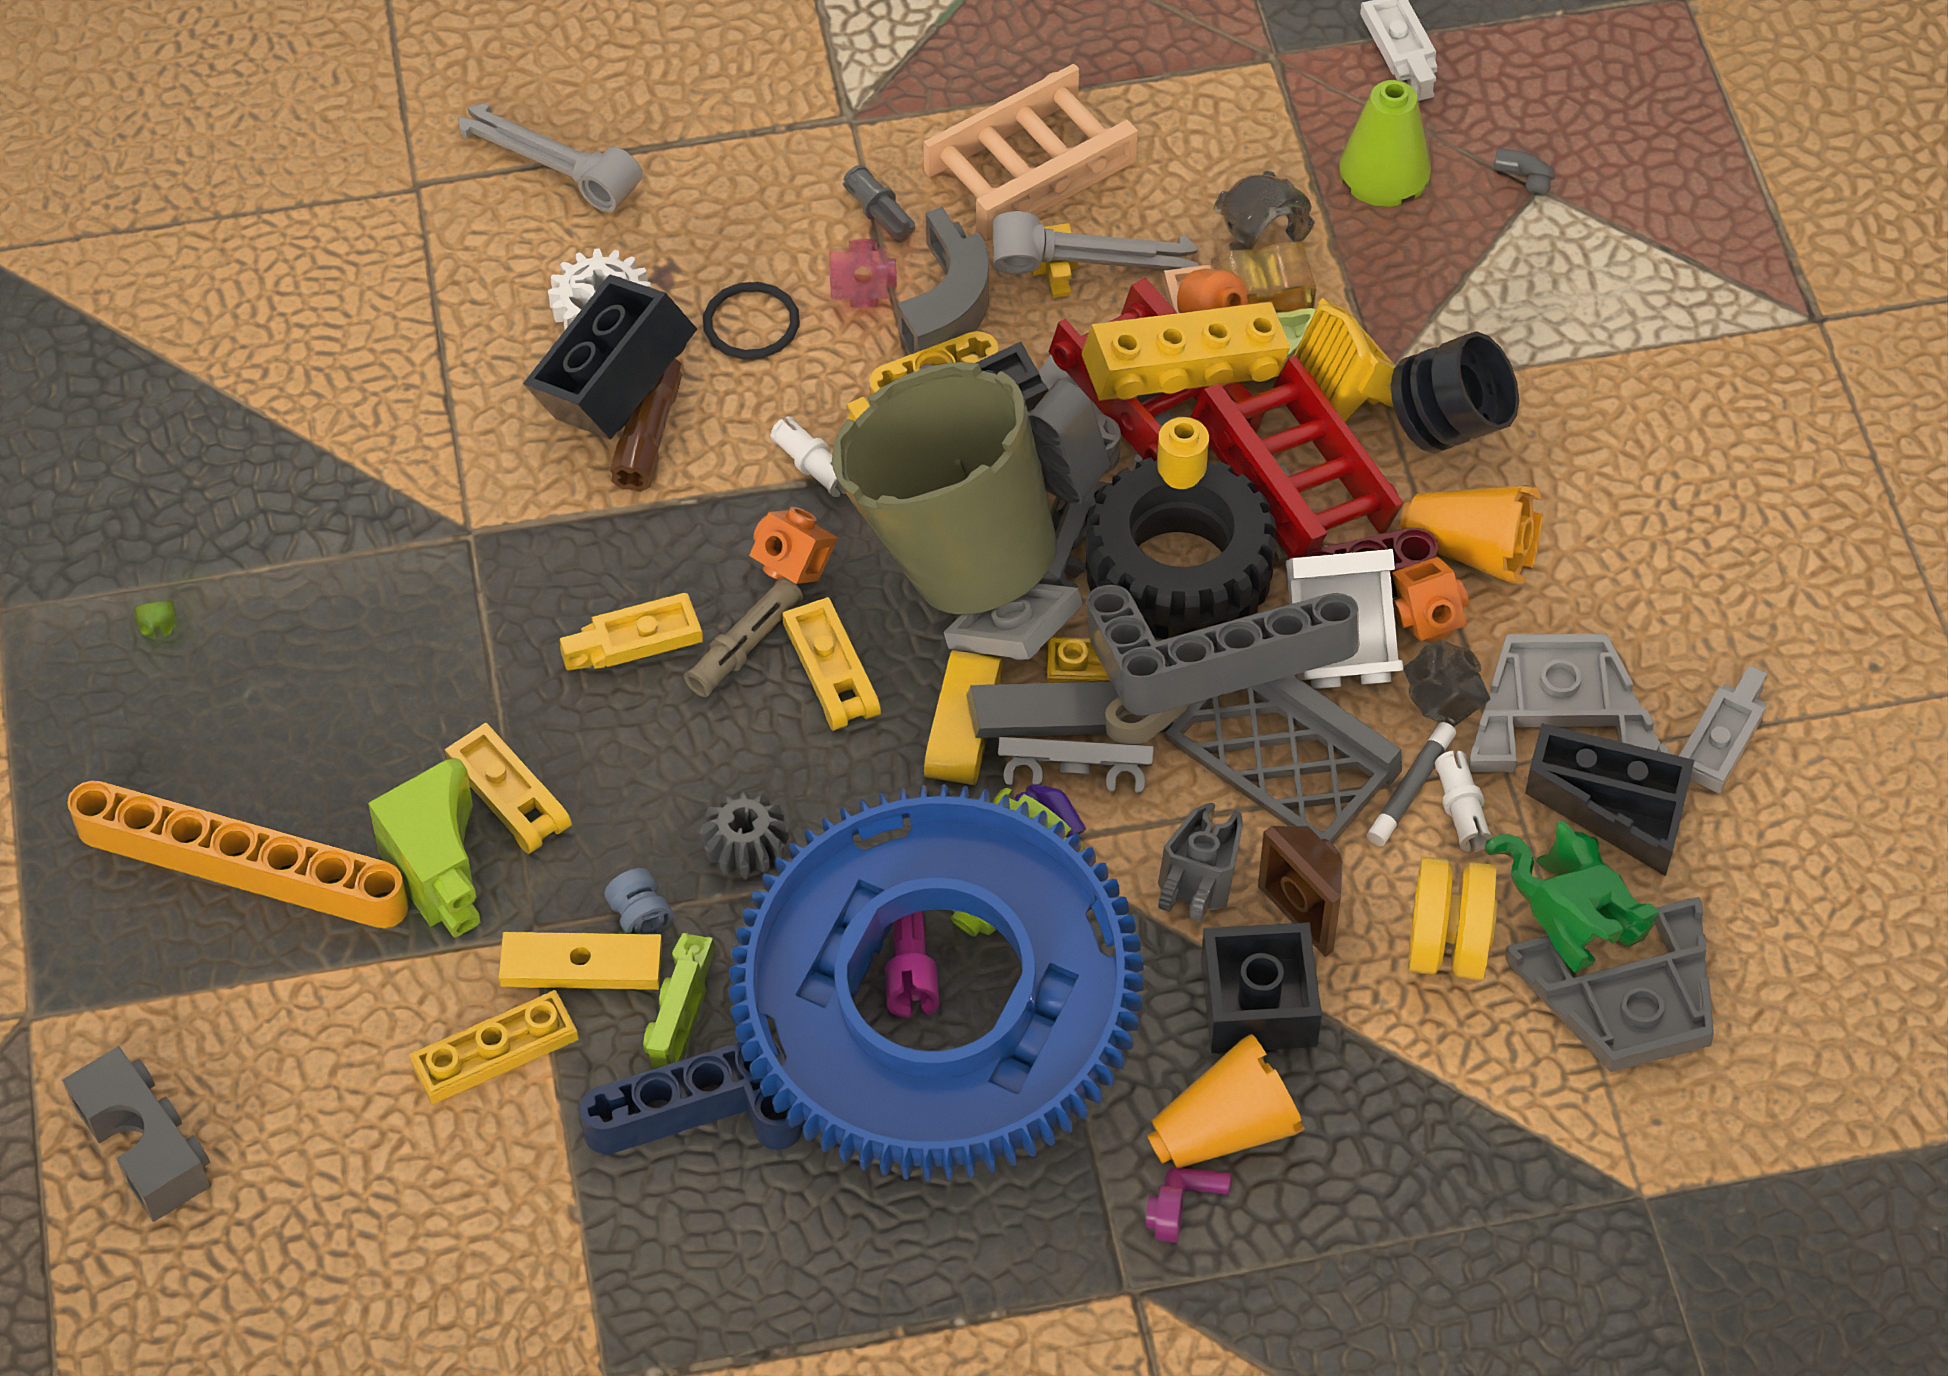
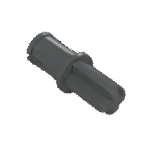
[843,165,915,242]

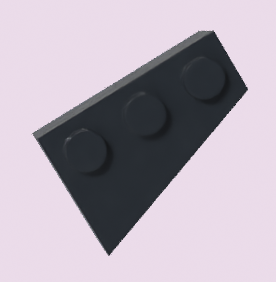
[1525,723,1695,876]

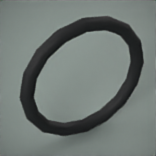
[703,282,800,360]

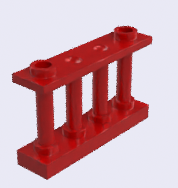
[1048,277,1265,462]
[1190,356,1404,559]

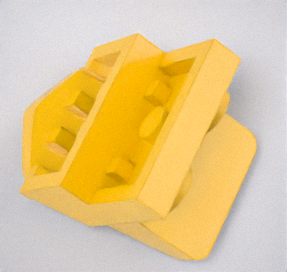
[1292,298,1396,422]

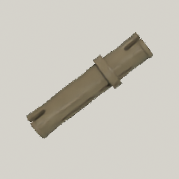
[684,577,803,697]

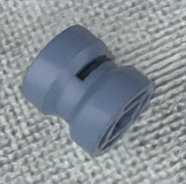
[604,868,674,934]

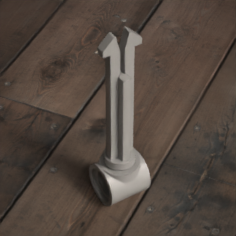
[458,103,643,212]
[993,211,1199,274]

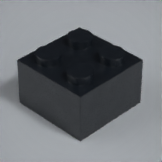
[1201,922,1322,1053]

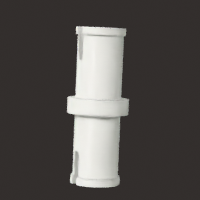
[770,416,845,497]
[1435,751,1493,852]

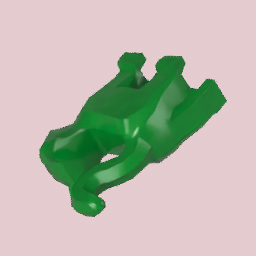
[1485,820,1659,973]

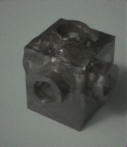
[1403,639,1491,727]

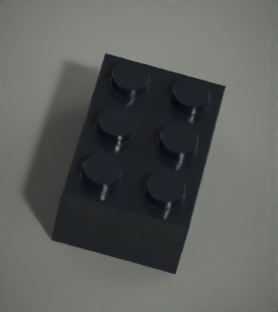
[523,274,697,440]

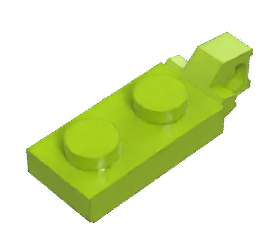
[643,933,716,1069]

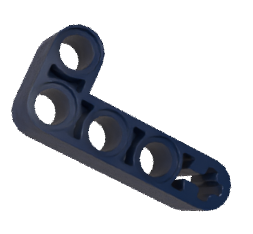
[579,1042,803,1154]

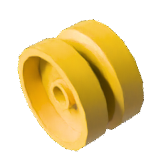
[1408,856,1497,981]

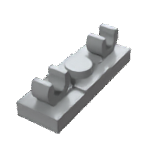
[998,737,1153,793]

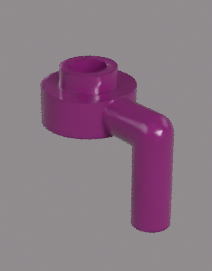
[1146,1167,1232,1243]

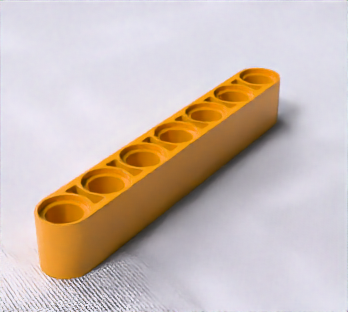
[67,781,409,929]

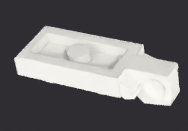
[1360,0,1437,101]

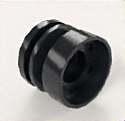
[1391,331,1520,454]

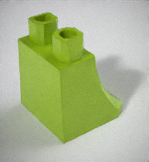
[368,758,481,938]

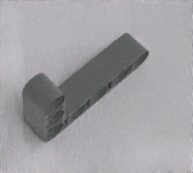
[920,364,1111,505]
[1086,585,1360,716]

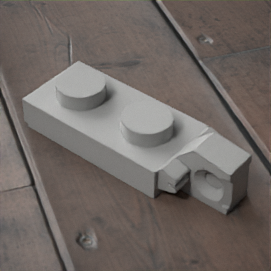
[1679,665,1768,794]

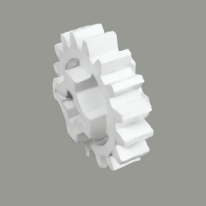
[548,249,651,330]

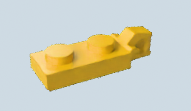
[560,593,703,671]

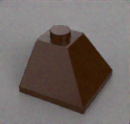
[1258,826,1343,957]

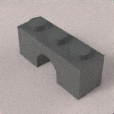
[62,1046,210,1222]

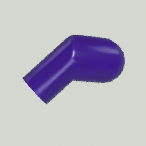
[1015,784,1086,838]

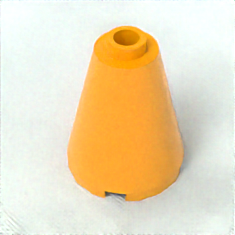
[1400,485,1543,584]
[1146,1034,1305,1169]

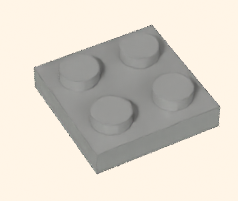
[943,583,1083,660]

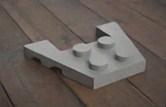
[1468,634,1670,772]

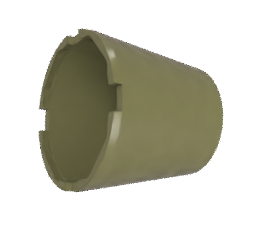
[832,362,1057,614]

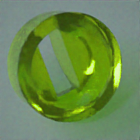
[134,601,176,639]

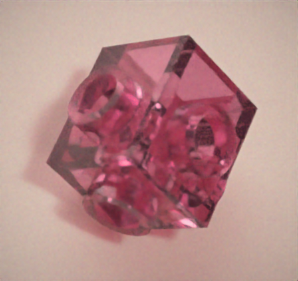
[829,239,897,308]

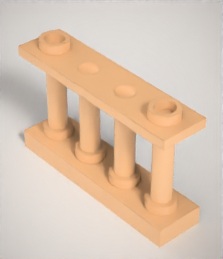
[923,64,1138,241]

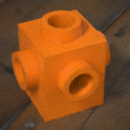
[749,507,838,584]
[1392,557,1469,642]

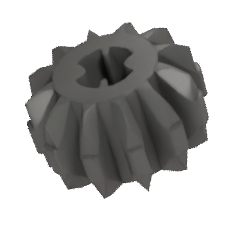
[700,789,789,880]

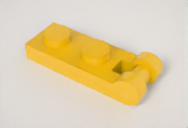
[782,597,881,731]
[445,723,572,854]

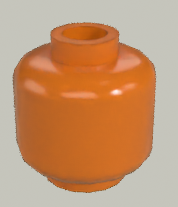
[1177,268,1248,313]

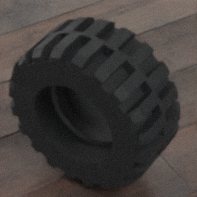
[1085,457,1276,640]

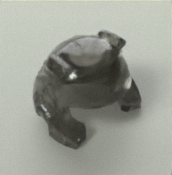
[1214,171,1315,269]

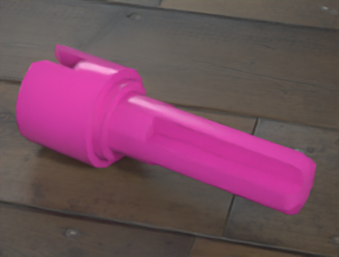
[885,911,939,1018]

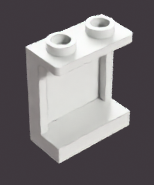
[1286,549,1404,689]

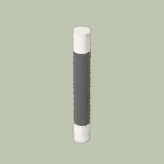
[1366,722,1456,847]

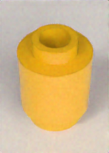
[1157,417,1209,489]

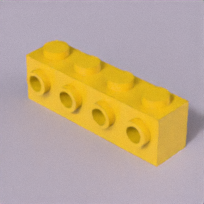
[1081,302,1290,401]

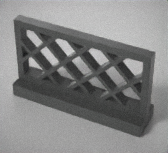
[1165,675,1402,844]

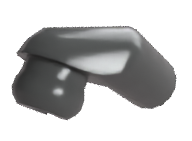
[1494,147,1555,194]

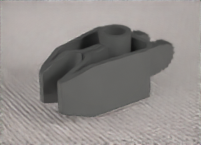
[1158,803,1243,922]

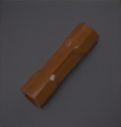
[610,358,683,492]

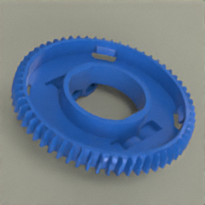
[729,784,1144,1181]

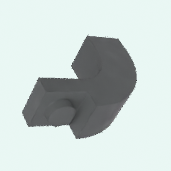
[897,207,989,354]

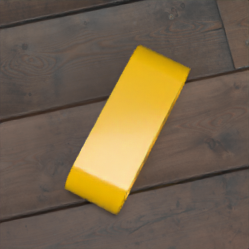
[924,650,1003,785]

